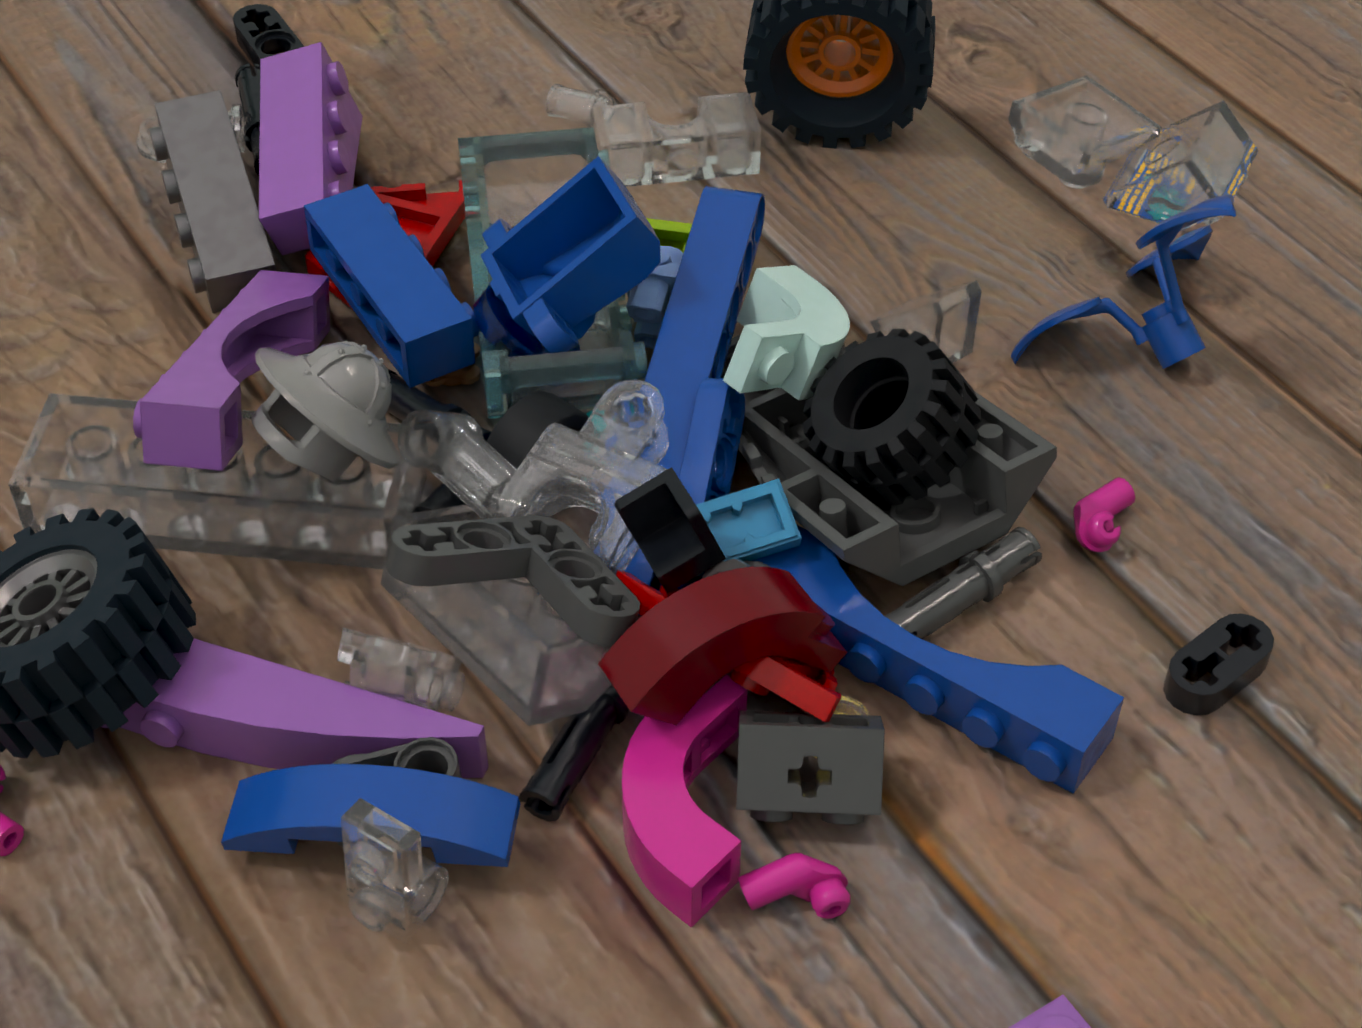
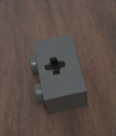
[736,710,885,825]

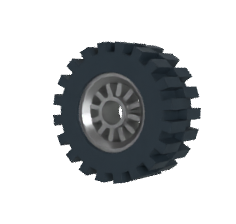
[0,508,196,758]

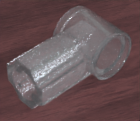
[398,410,525,519]

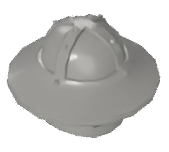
[251,341,401,483]

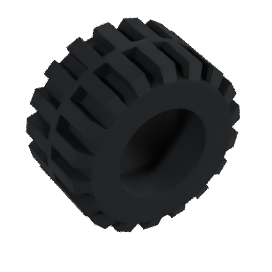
[803,329,981,506]

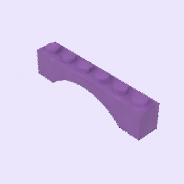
[133,270,330,471]

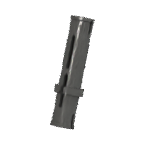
[885,527,1042,639]

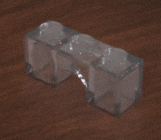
[592,92,761,187]

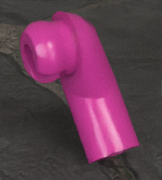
[738,853,851,919]

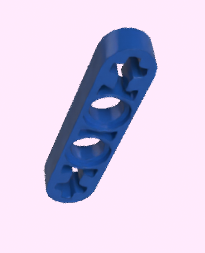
[659,378,745,590]

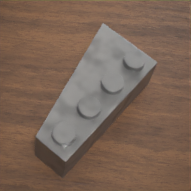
[149,90,276,313]

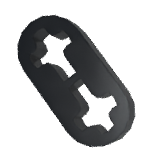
[1163,613,1274,716]

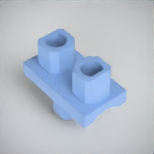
[626,246,683,349]

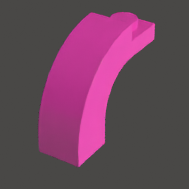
[622,674,748,928]

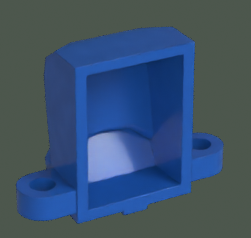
[480,156,661,359]

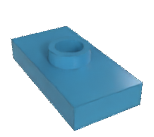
[691,479,802,580]

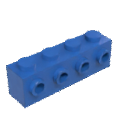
[304,184,479,388]

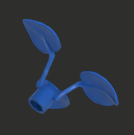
[1011,194,1236,369]

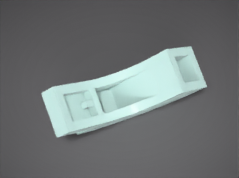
[723,265,850,401]

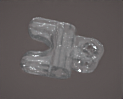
[499,379,670,575]

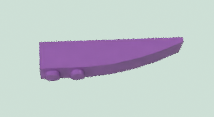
[101,639,489,778]

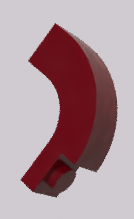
[598,566,847,726]

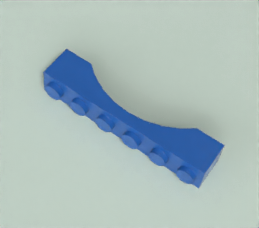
[753,525,1124,794]

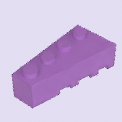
[259,42,363,256]

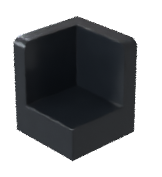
[614,467,726,594]

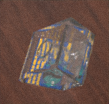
[1102,100,1259,231]

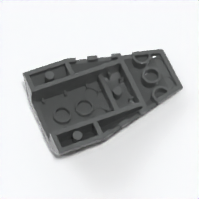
[721,335,1057,586]

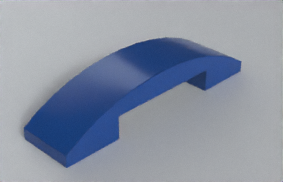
[221,764,521,867]

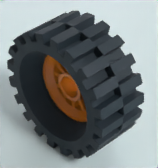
[743,0,936,149]

